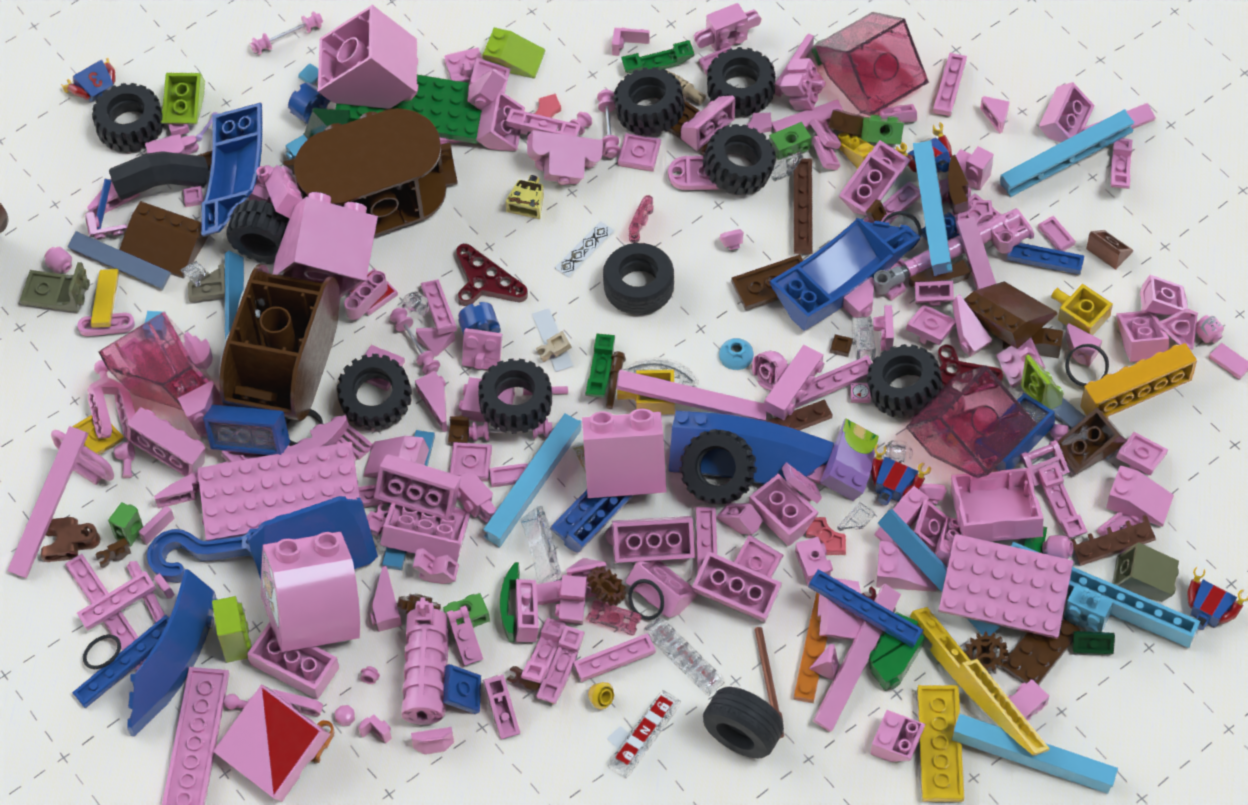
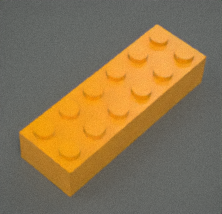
[1080,343,1197,417]

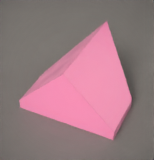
[1157,309,1198,350]

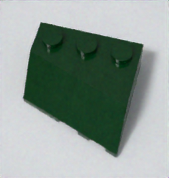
[303,108,352,139]

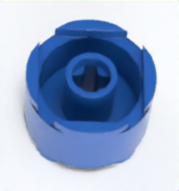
[288,82,331,124]
[458,302,501,336]

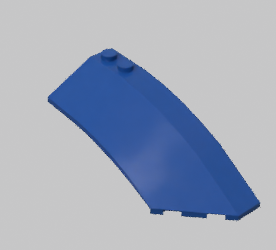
[202,102,263,237]
[770,218,921,331]
[668,410,834,485]
[127,569,217,737]

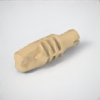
[668,71,706,105]

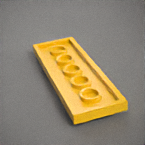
[917,685,964,802]

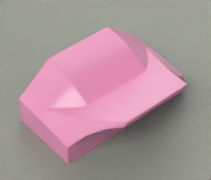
[411,727,454,754]

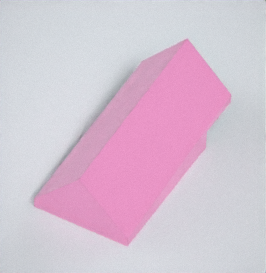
[839,140,910,216]

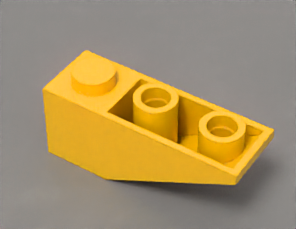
[837,132,874,169]

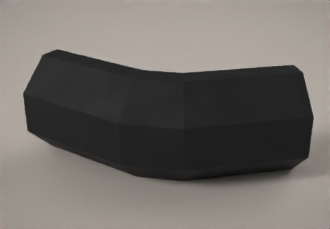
[109,151,208,200]

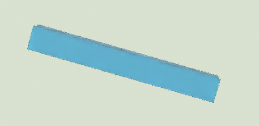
[1000,109,1134,197]
[913,140,953,276]
[483,413,582,548]
[952,713,1118,794]

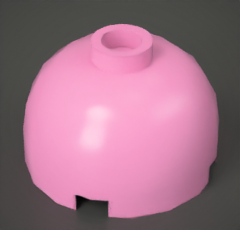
[752,350,788,390]

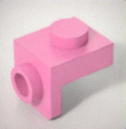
[359,714,392,744]

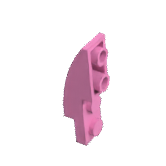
[284,416,349,453]

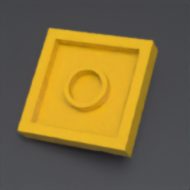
[72,415,124,455]

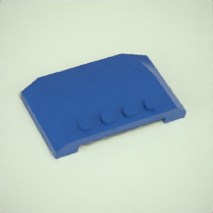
[246,496,378,580]

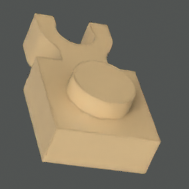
[536,331,572,362]

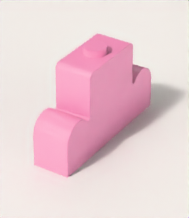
[527,130,603,185]

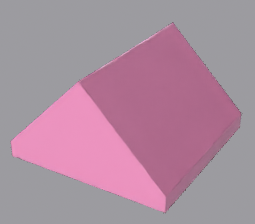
[914,500,946,553]

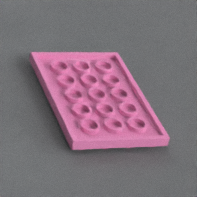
[938,534,1073,639]

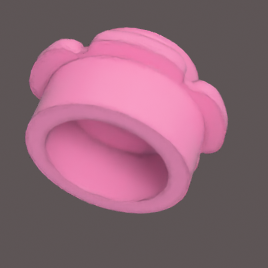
[360,666,380,684]

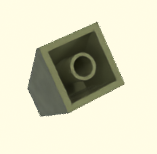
[1112,542,1179,602]

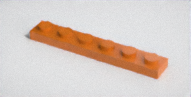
[794,592,828,703]

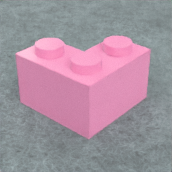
[956,146,994,190]
[555,575,587,624]

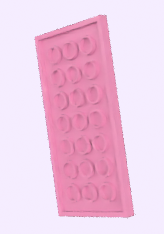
[197,442,360,541]

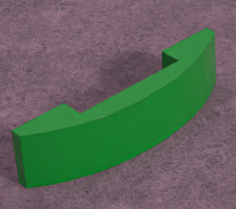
[621,40,695,74]
[585,333,615,398]
[500,562,520,642]

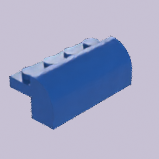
[550,490,633,552]

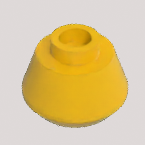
[588,682,614,710]

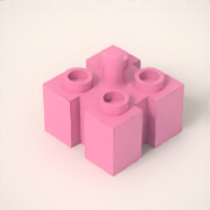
[780,58,826,110]

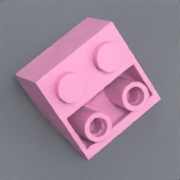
[871,710,925,762]

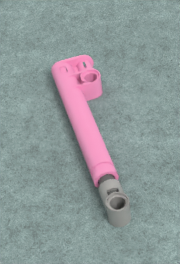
[874,208,1034,295]

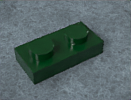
[1072,631,1115,654]

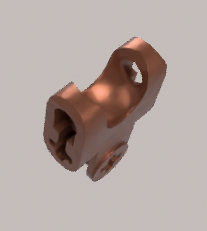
[41,517,101,562]

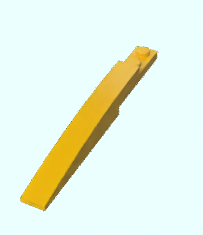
[910,607,1050,756]

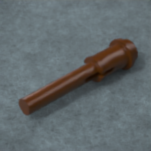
[605,351,626,409]

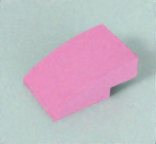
[818,578,863,640]

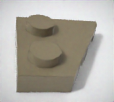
[188,264,225,302]

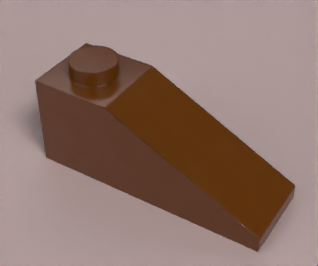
[828,109,886,136]
[1002,328,1064,359]

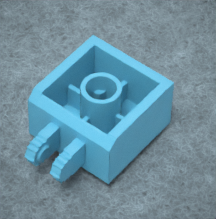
[1064,584,1114,632]

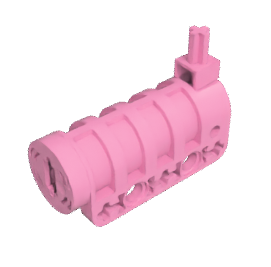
[401,598,449,725]

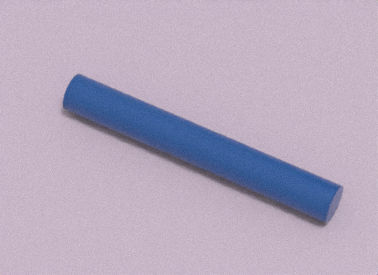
[96,178,112,229]

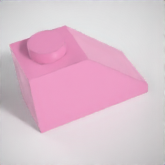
[468,68,507,110]
[843,277,874,322]
[1065,323,1102,367]
[716,503,764,534]

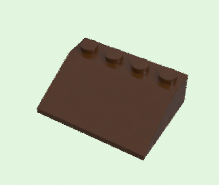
[119,201,209,279]
[964,281,1058,349]

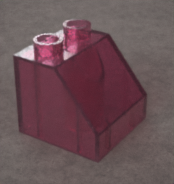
[815,12,929,116]
[98,311,212,411]
[906,365,1037,478]

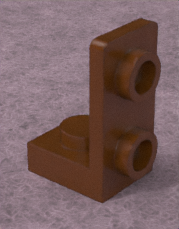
[441,143,458,186]

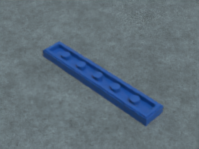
[808,569,923,648]
[72,615,169,709]

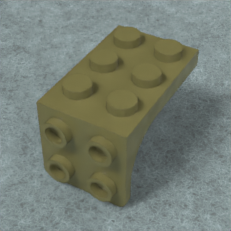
[20,262,90,312]

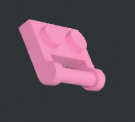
[1020,440,1070,486]

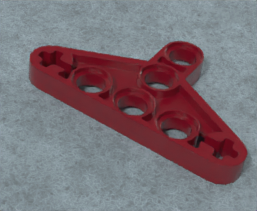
[456,243,528,306]
[938,344,1003,400]

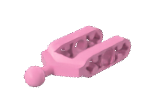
[88,360,135,438]
[224,689,324,717]

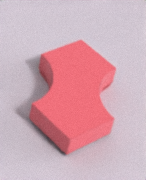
[534,94,561,118]
[806,517,846,555]

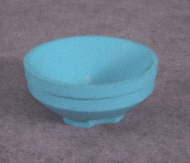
[719,338,754,370]

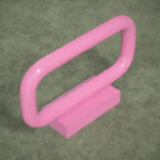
[51,430,114,485]

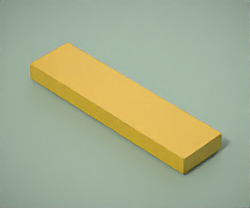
[91,269,119,328]

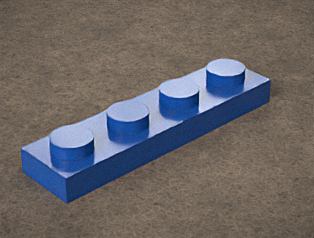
[1007,243,1085,275]

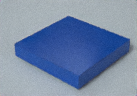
[443,664,481,714]

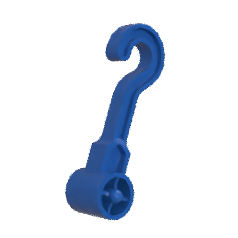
[147,514,285,583]

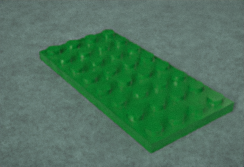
[335,74,482,144]

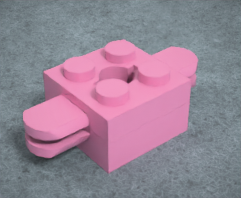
[693,3,762,52]

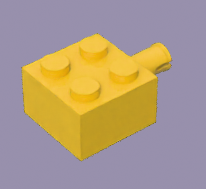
[1051,283,1113,335]
[617,369,675,415]

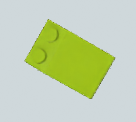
[483,27,546,79]
[161,73,205,124]
[1021,355,1064,410]

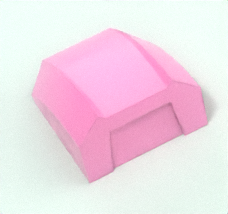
[1140,275,1188,315]

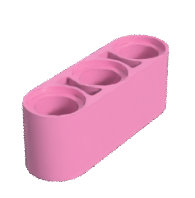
[344,271,388,320]

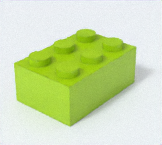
[212,596,252,663]

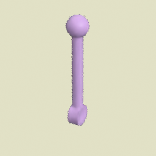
[196,112,218,141]

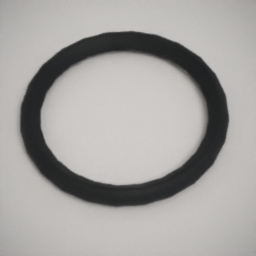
[628,579,664,620]
[83,634,121,669]

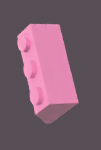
[1039,82,1095,142]
[476,91,525,151]
[681,96,735,151]
[178,381,224,437]
[749,474,818,546]
[625,560,699,618]

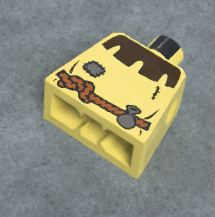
[506,175,544,219]

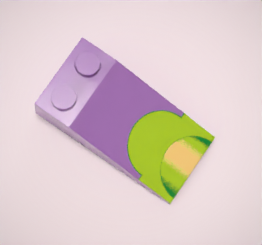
[820,418,879,501]

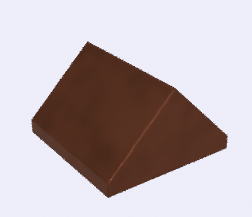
[1086,230,1134,270]

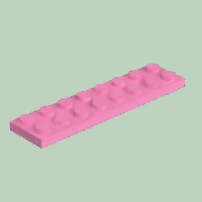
[162,667,230,805]

